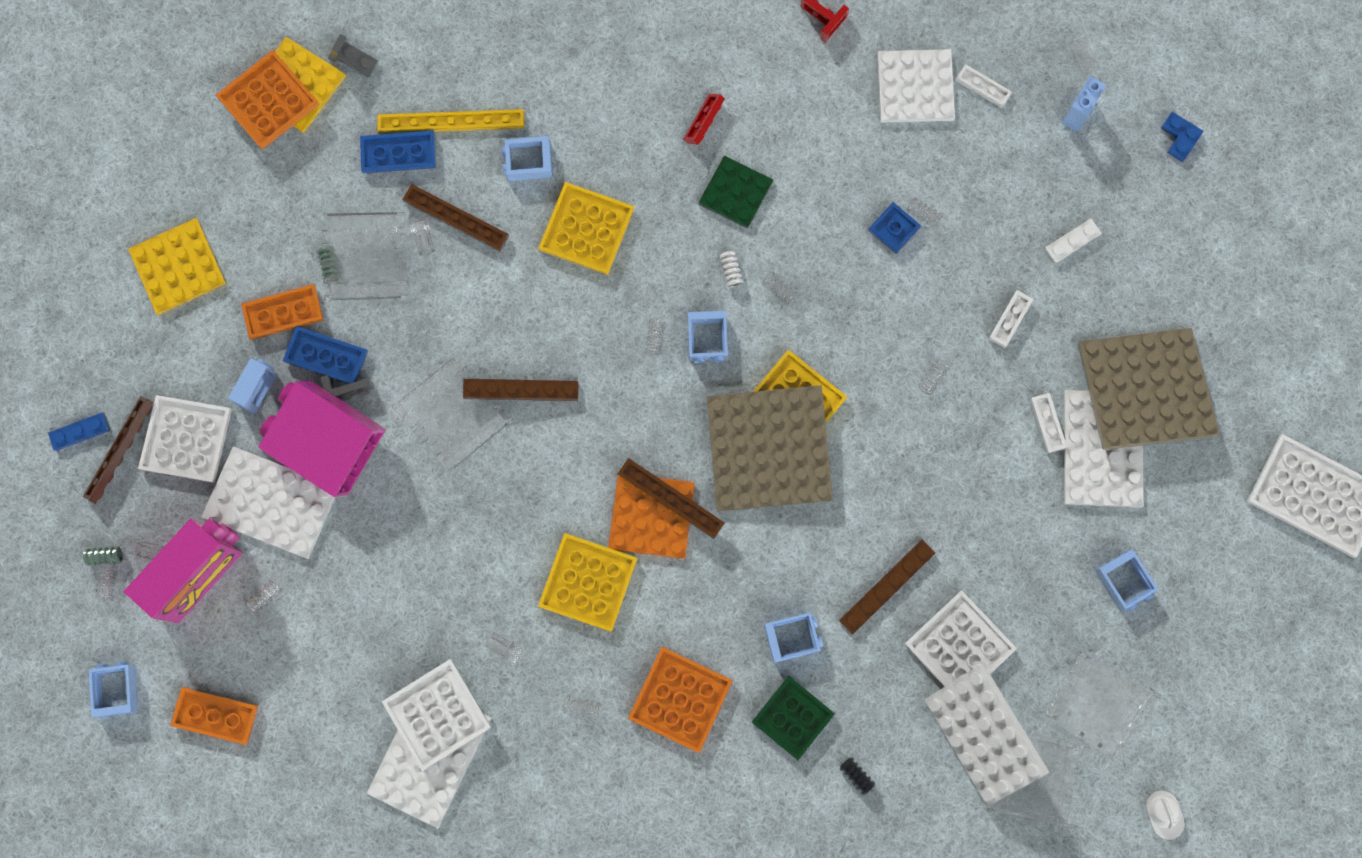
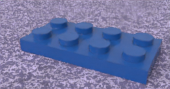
[360,131,436,174]
[283,326,368,384]

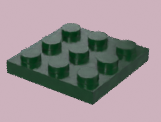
[698,155,773,229]
[751,675,835,761]

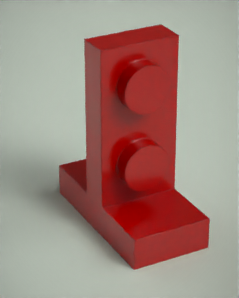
[800,0,850,43]

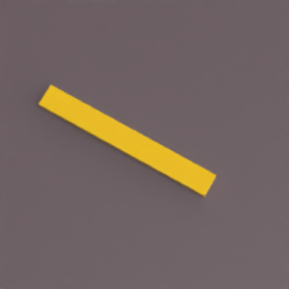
[377,109,525,134]

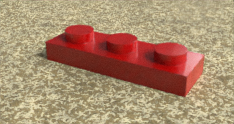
[683,94,725,145]

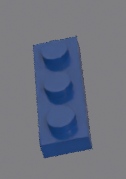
[48,412,110,451]

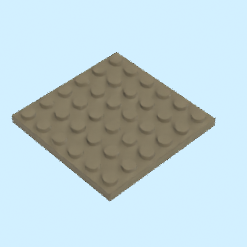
[1078,328,1220,450]
[707,385,833,512]

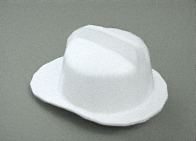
[1146,791,1185,840]

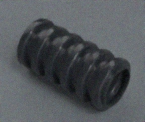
[839,757,875,795]

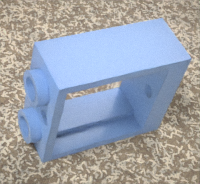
[1062,76,1106,132]
[502,136,553,181]
[688,311,728,363]
[228,358,277,414]
[1095,549,1159,612]
[764,612,823,663]
[89,661,138,718]

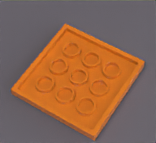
[215,50,320,150]
[608,475,695,559]
[628,647,733,753]

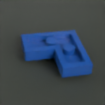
[1161,112,1204,162]

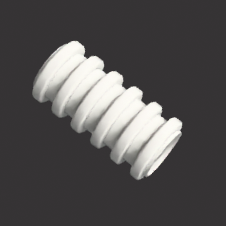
[719,251,744,287]

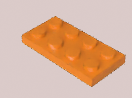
[241,284,324,341]
[170,687,259,745]

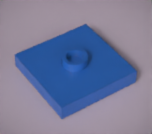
[868,202,921,254]

